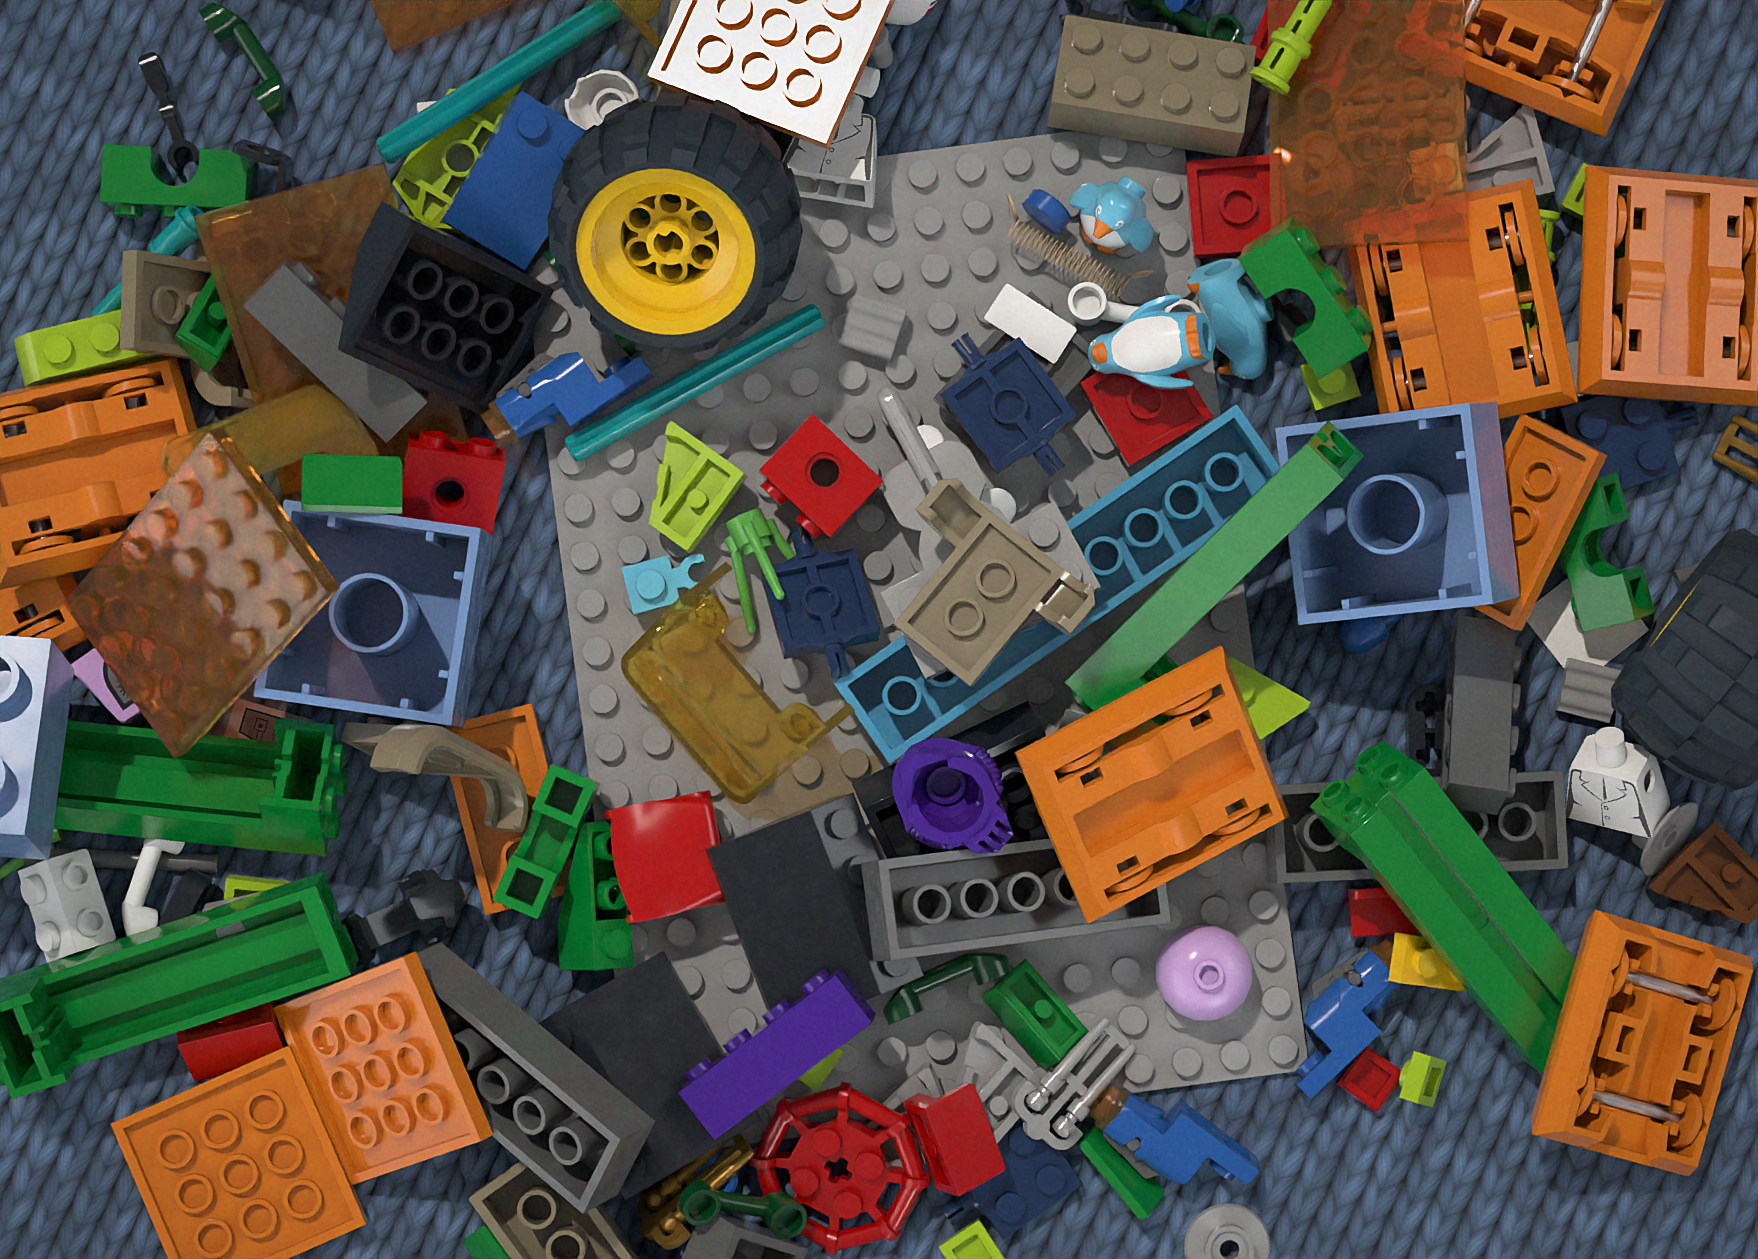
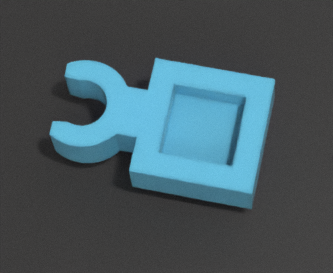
[621,554,712,615]

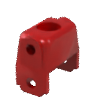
[604,790,725,924]

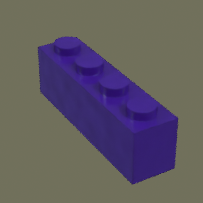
[679,967,876,1140]

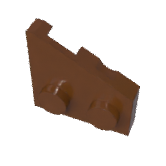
[1645,821,1758,925]

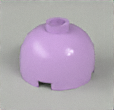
[1156,924,1253,1021]

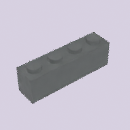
[243,257,429,443]
[1440,615,1522,815]

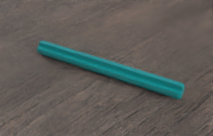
[376,0,623,164]
[564,304,825,461]

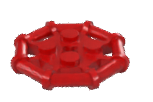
[748,1082,930,1256]

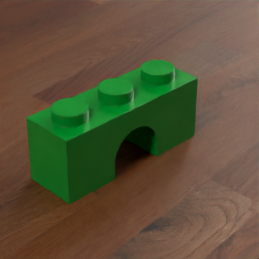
[100,144,256,221]
[1238,216,1374,379]
[1558,472,1655,632]
[492,764,600,919]

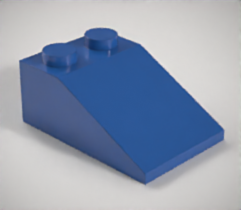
[440,91,586,271]

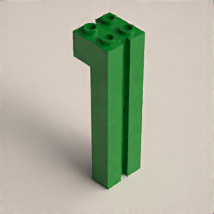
[1065,420,1364,726]
[53,718,348,857]
[1309,740,1575,1075]
[0,871,359,1100]

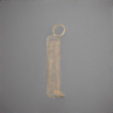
[1006,193,1154,299]

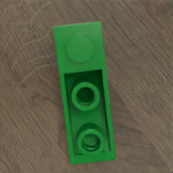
[557,821,634,970]

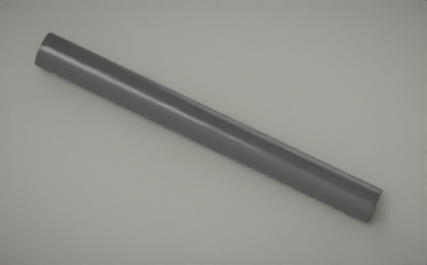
[24,847,220,873]

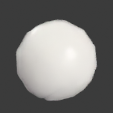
[564,69,641,130]

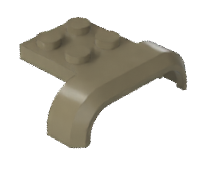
[120,212,266,409]
[893,478,1095,689]
[341,717,528,833]

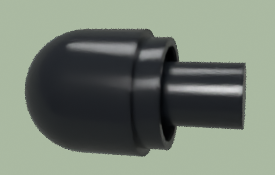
[1267,294,1308,353]

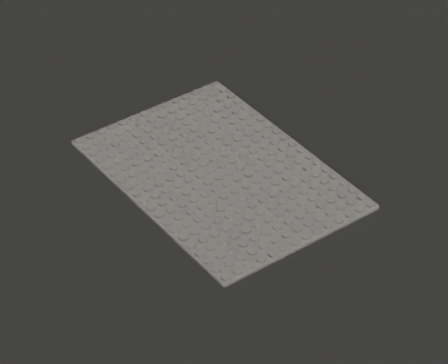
[524,131,1308,1147]

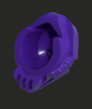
[892,738,1013,853]

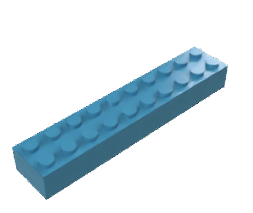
[834,404,1280,764]

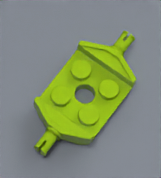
[392,82,523,234]

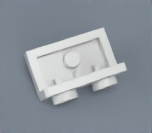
[18,849,116,963]

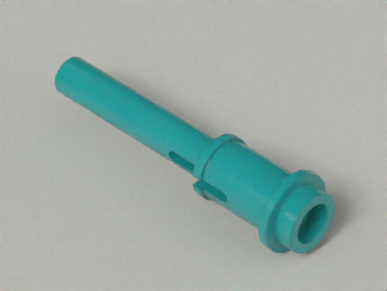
[91,204,210,316]

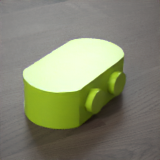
[14,309,163,387]

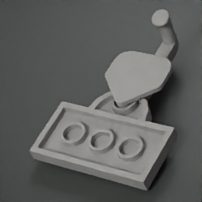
[877,386,1101,681]

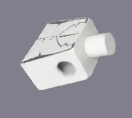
[782,93,877,208]
[1565,727,1670,838]

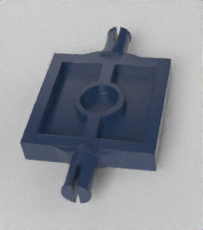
[940,332,1077,478]
[1557,395,1699,490]
[760,527,880,679]
[941,1107,1088,1239]

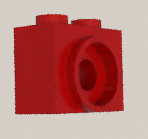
[759,414,884,540]
[396,429,506,536]

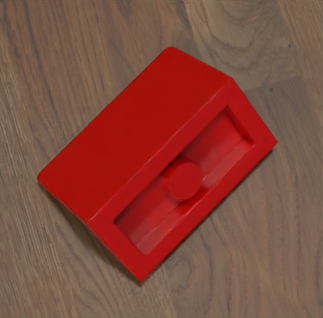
[1347,886,1419,937]
[177,1000,286,1081]
[903,1082,1005,1196]

